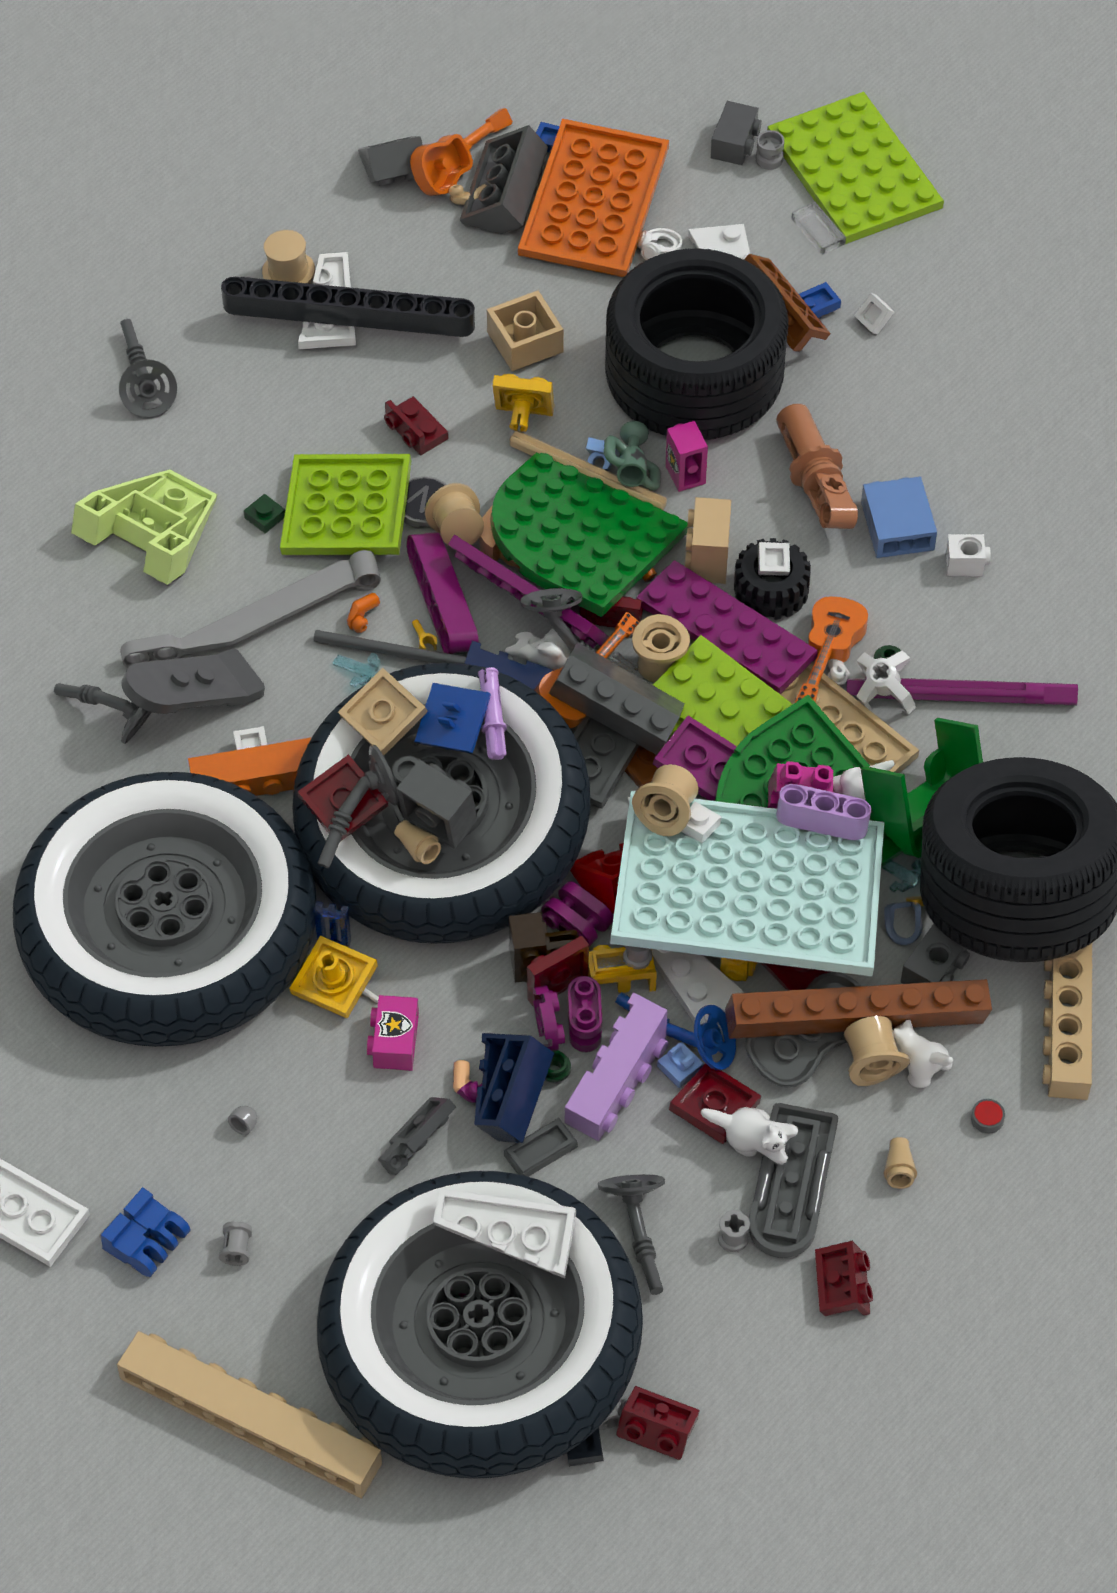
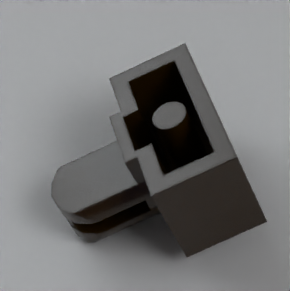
[509,912,580,983]

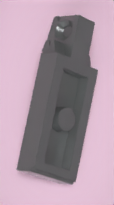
[378,1097,456,1175]

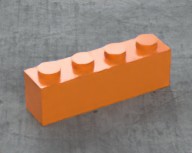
[188,737,311,796]

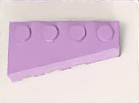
[565,992,669,1141]

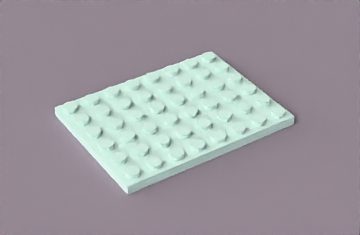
[610,791,884,976]

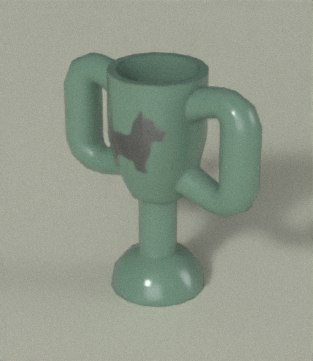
[603,421,661,491]

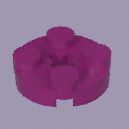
[533,986,565,1051]

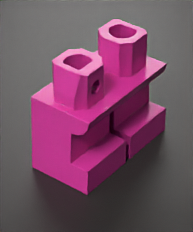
[768,761,833,809]

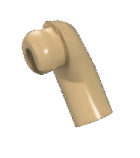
[449,184,487,205]

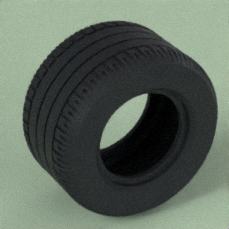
[605,248,788,440]
[920,757,1117,962]

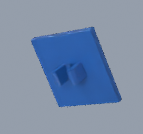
[414,683,491,754]

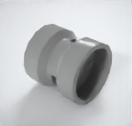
[756,130,784,170]

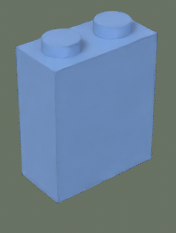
[861,476,937,558]

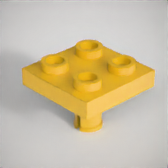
[492,374,555,432]
[289,935,378,1019]

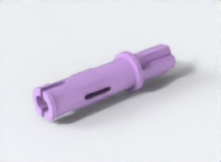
[478,667,507,760]

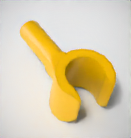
[412,619,437,651]

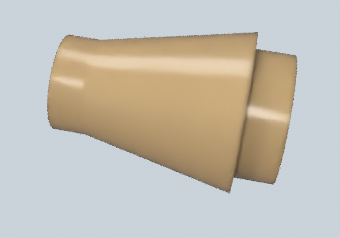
[394,820,441,864]
[884,1137,917,1189]

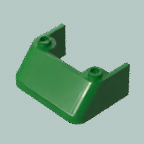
[861,718,983,858]

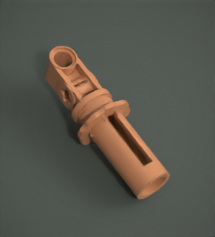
[776,404,858,529]

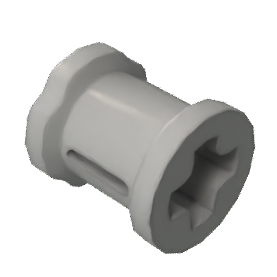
[623,945,652,970]
[718,1210,750,1252]
[219,1221,252,1266]

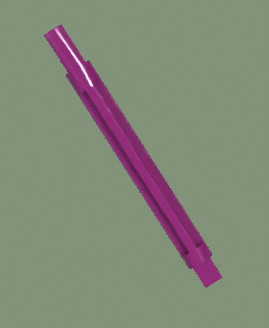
[846,677,1078,705]

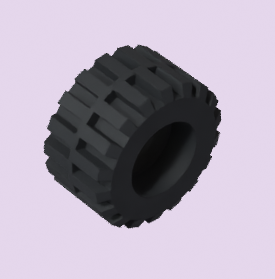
[734,538,811,620]

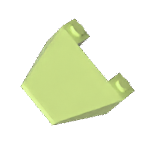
[71,469,217,585]

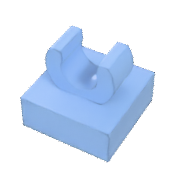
[586,437,620,471]
[657,1042,704,1088]

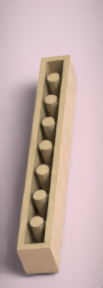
[117,1331,382,1499]

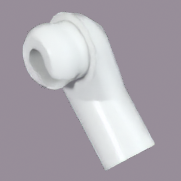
[827,659,850,686]

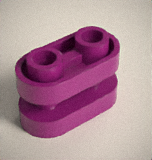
[541,881,614,947]
[568,976,602,1052]

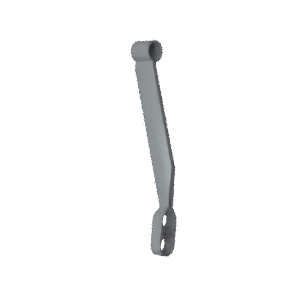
[120,550,381,668]

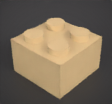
[487,290,564,371]
[685,497,731,584]

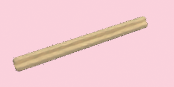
[510,431,667,510]

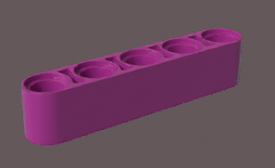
[406,532,479,654]

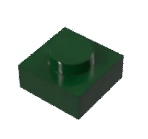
[243,493,285,533]

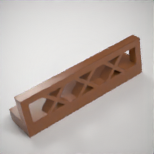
[744,254,831,352]

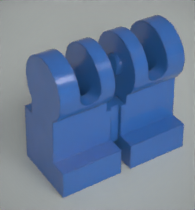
[101,1187,191,1277]

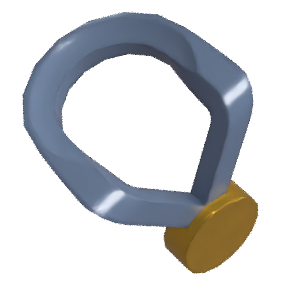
[884,896,924,945]

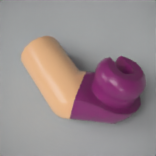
[453,1060,482,1103]

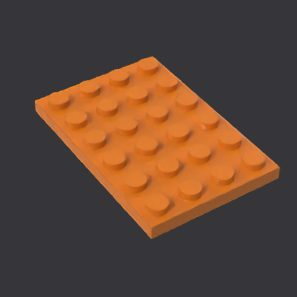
[518,119,669,277]

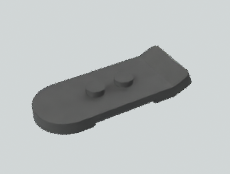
[121,648,265,714]
[749,1103,839,1258]

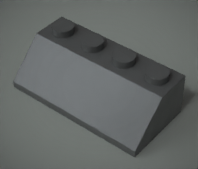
[460,125,548,234]
[549,642,685,755]

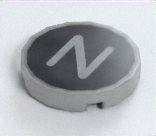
[404,476,447,528]

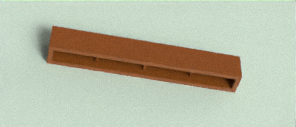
[725,979,992,1039]

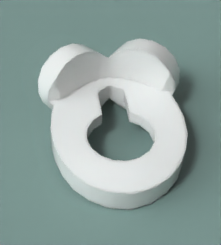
[637,228,682,260]

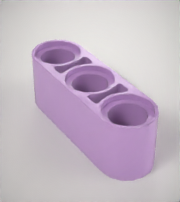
[776,784,871,840]

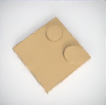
[338,668,428,756]

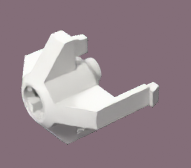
[856,651,916,715]

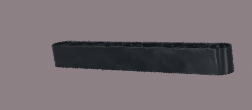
[221,277,475,337]

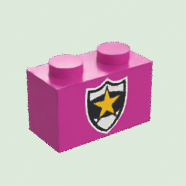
[665,421,708,492]
[367,995,419,1071]

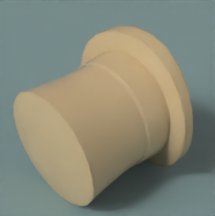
[262,230,315,284]
[424,483,484,545]
[632,614,690,683]
[632,764,698,836]
[844,1016,910,1086]

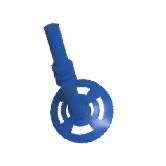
[615,992,736,1070]

